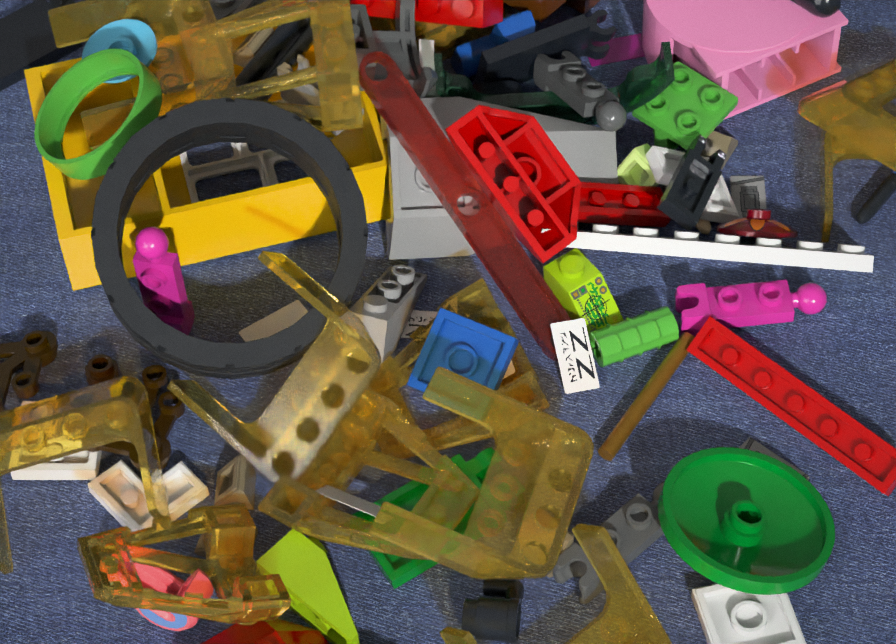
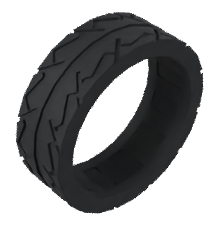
[91,98,368,379]

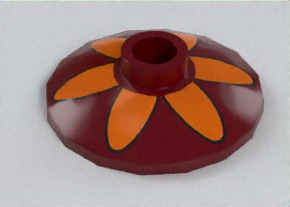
[717,208,798,238]

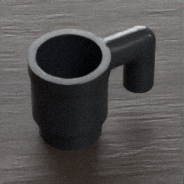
[462,578,524,644]

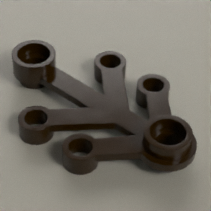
[0,330,58,420]
[64,354,185,474]

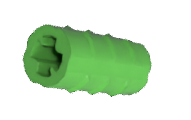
[588,306,679,367]

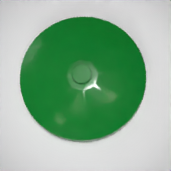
[658,447,835,595]

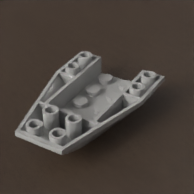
[380,97,618,260]

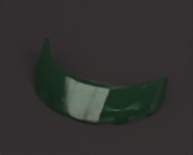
[434,42,675,125]

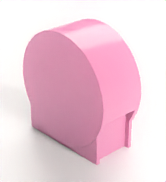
[642,0,848,120]

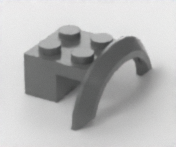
[321,0,438,98]

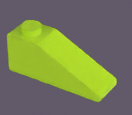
[256,527,360,644]

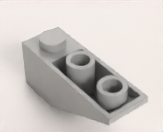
[344,265,428,365]

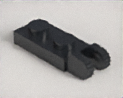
[657,135,727,231]

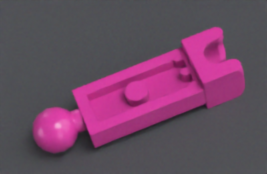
[133,226,195,335]
[675,280,827,336]

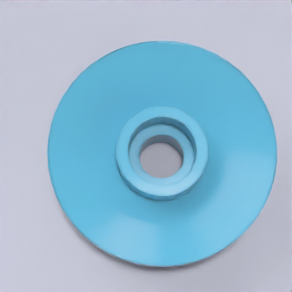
[82,19,158,84]

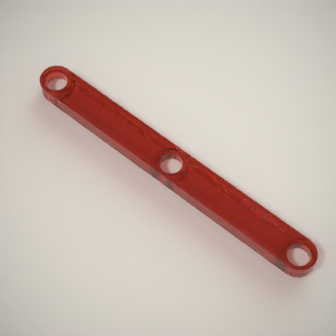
[357,51,571,361]

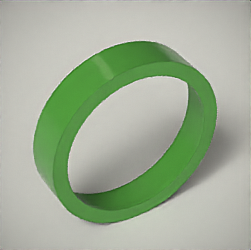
[34,48,162,180]

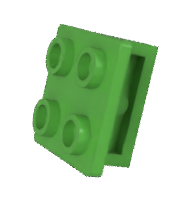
[632,61,738,150]

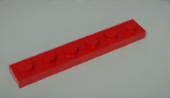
[686,316,896,497]

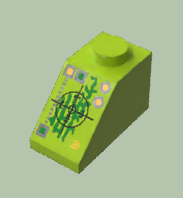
[543,248,624,334]

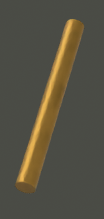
[598,332,695,461]

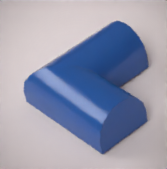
[450,10,536,80]

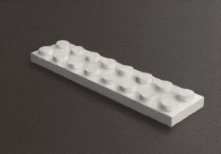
[541,222,874,273]

